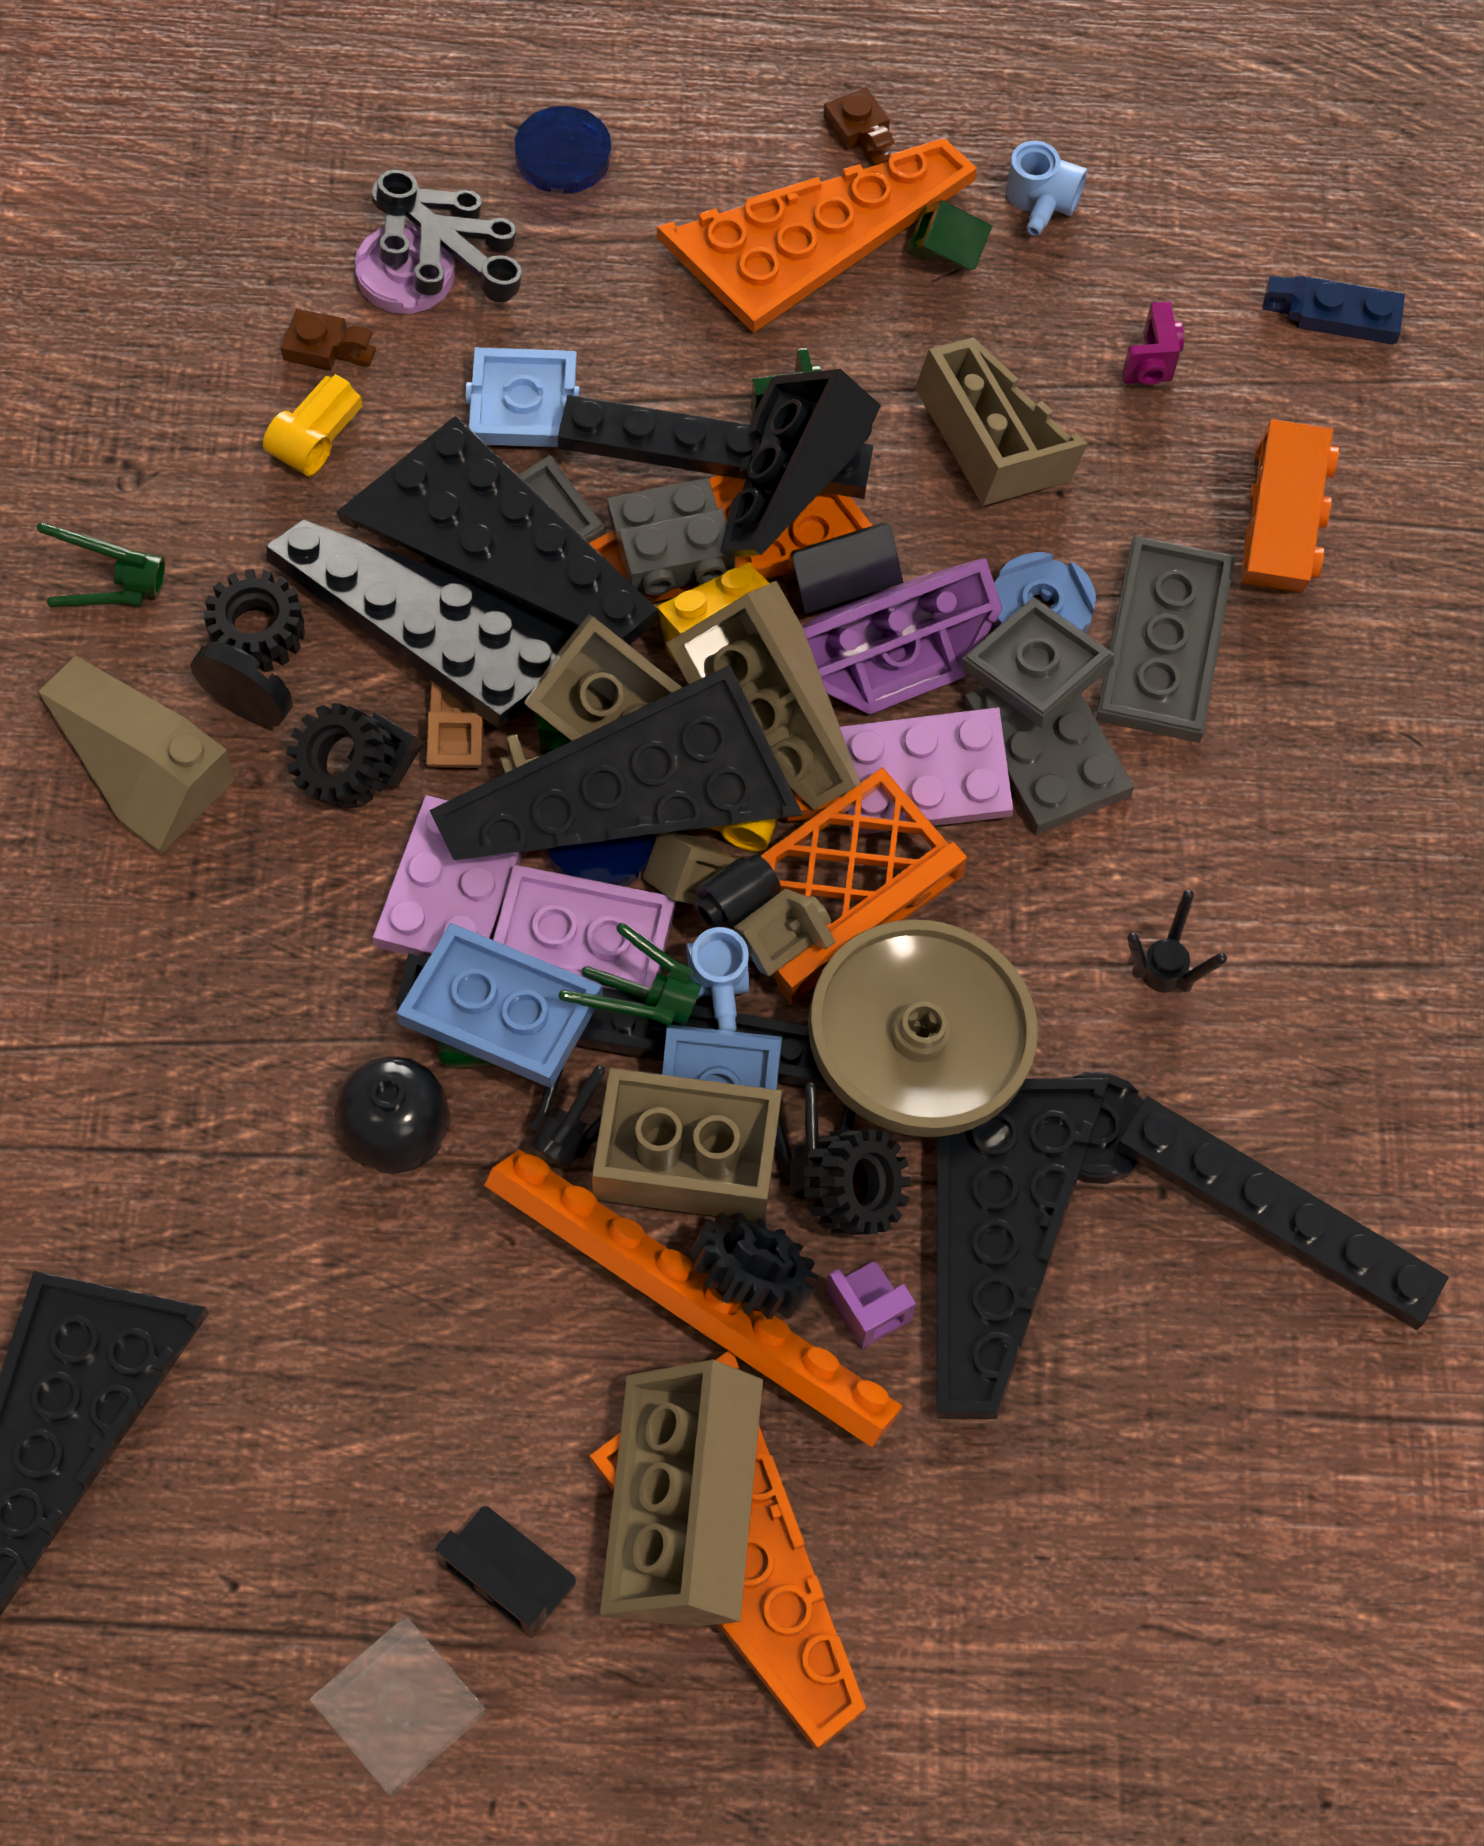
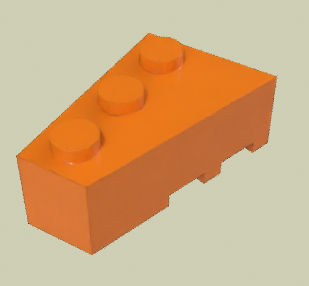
[1240,419,1339,593]

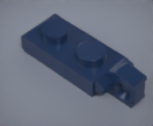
[1262,276,1405,345]

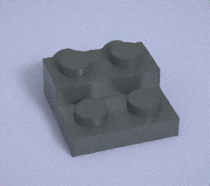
[607,477,735,595]

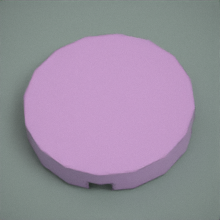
[355,223,455,314]

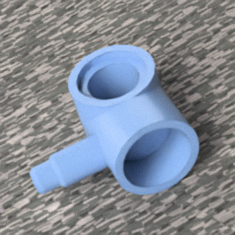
[1006,141,1088,236]
[687,927,749,1032]

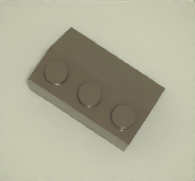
[524,614,682,741]
[592,1068,782,1222]

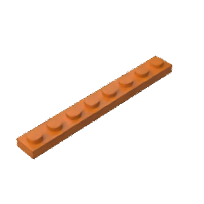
[484,1149,903,1448]

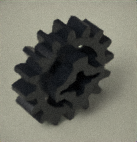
[690,1212,818,1320]

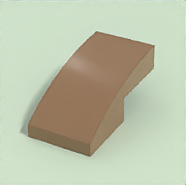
[427,680,485,768]

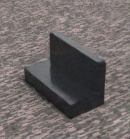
[786,522,904,614]
[434,1506,576,1639]

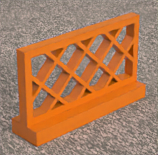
[734,767,967,1005]

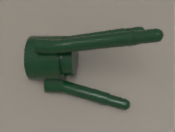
[37,522,166,607]
[558,923,702,1027]

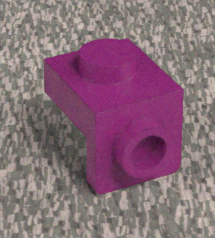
[1122,301,1184,385]

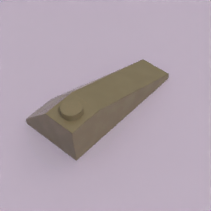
[666,581,861,810]
[38,655,235,855]

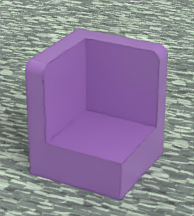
[825,1262,916,1349]

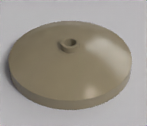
[808,920,1038,1137]

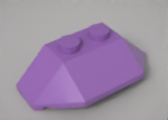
[802,558,1003,714]

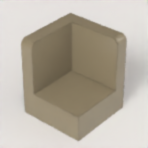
[643,832,736,905]

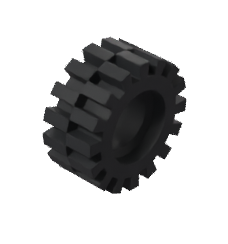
[204,569,305,673]
[286,703,395,809]
[803,1129,910,1235]

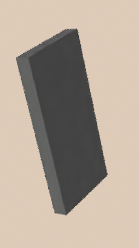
[1096,535,1235,743]

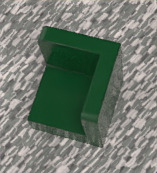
[906,200,993,271]

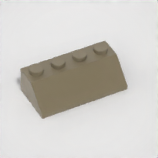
[600,1360,763,1627]

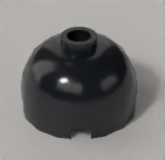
[334,1055,451,1174]

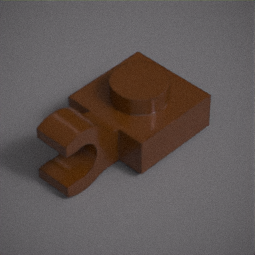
[824,87,894,166]
[280,308,376,370]

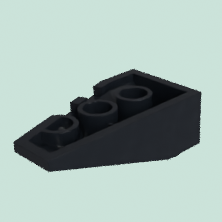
[720,369,881,557]

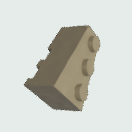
[915,337,1088,506]

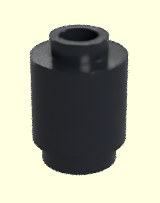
[695,854,781,930]

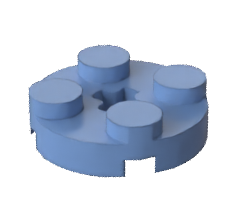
[993,552,1096,634]

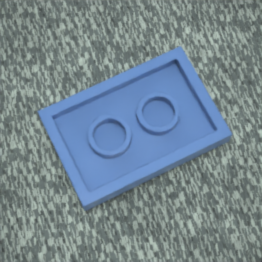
[396,923,603,1088]

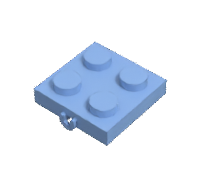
[466,347,580,447]

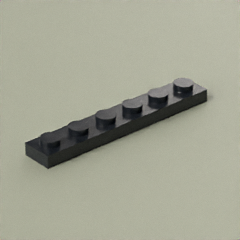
[558,395,874,499]
[1115,1096,1449,1330]

